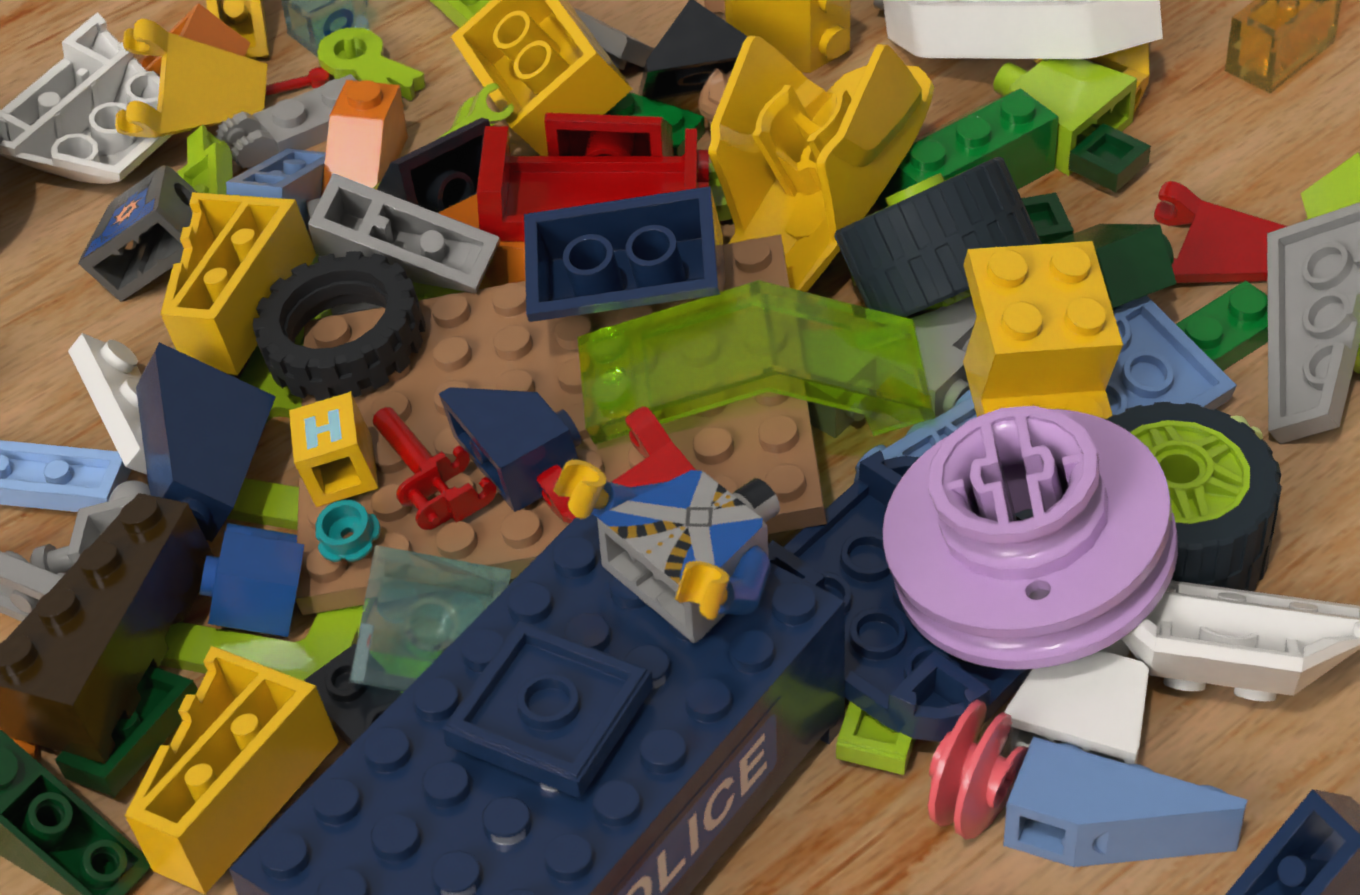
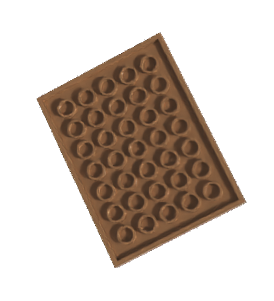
[295,234,827,615]

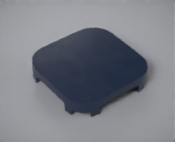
[768,450,1032,742]

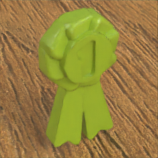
[317,28,425,102]

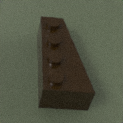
[0,493,215,764]

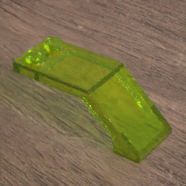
[577,280,936,444]

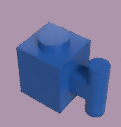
[199,523,305,637]

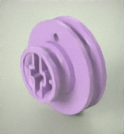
[883,406,1178,669]

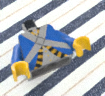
[554,459,780,643]

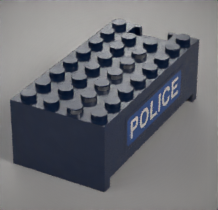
[229,482,845,895]

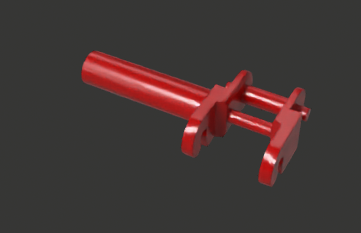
[372,407,497,530]

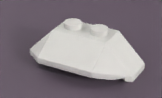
[1121,580,1360,702]

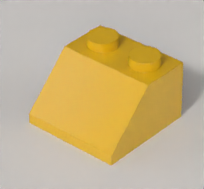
[725,0,850,73]

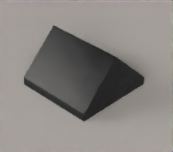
[638,0,748,100]
[377,117,490,213]

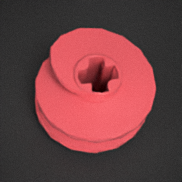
[928,699,1028,840]

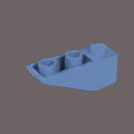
[1003,736,1247,867]

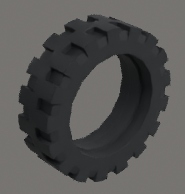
[253,251,426,401]

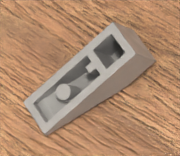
[308,173,500,293]

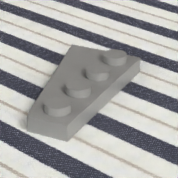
[1267,202,1360,444]

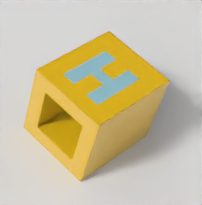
[289,392,378,507]

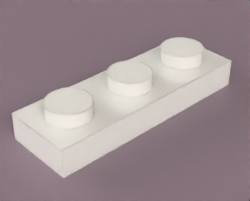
[68,333,147,475]

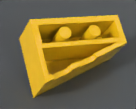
[160,192,316,375]
[125,646,339,895]

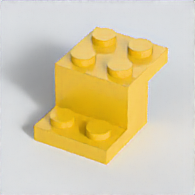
[963,241,1123,419]

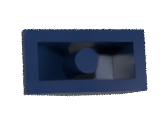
[439,387,582,512]
[1225,789,1360,895]

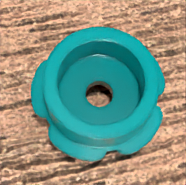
[316,500,380,563]

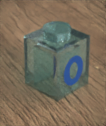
[281,0,369,56]

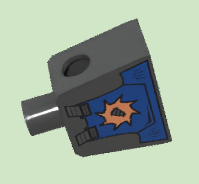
[78,166,198,302]

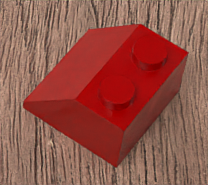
[544,113,674,156]

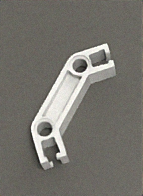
[883,0,1163,59]

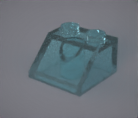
[349,545,511,692]

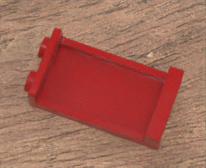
[477,126,709,242]

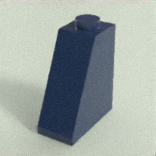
[136,342,276,542]

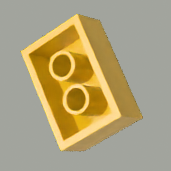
[451,0,633,156]

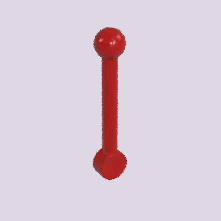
[265,67,330,96]

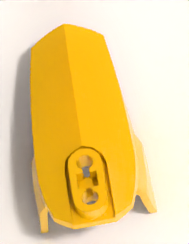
[708,36,935,308]

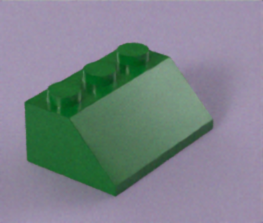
[876,88,1059,209]

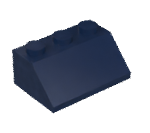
[524,186,726,322]

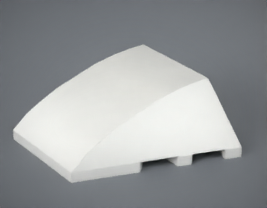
[0,12,173,184]

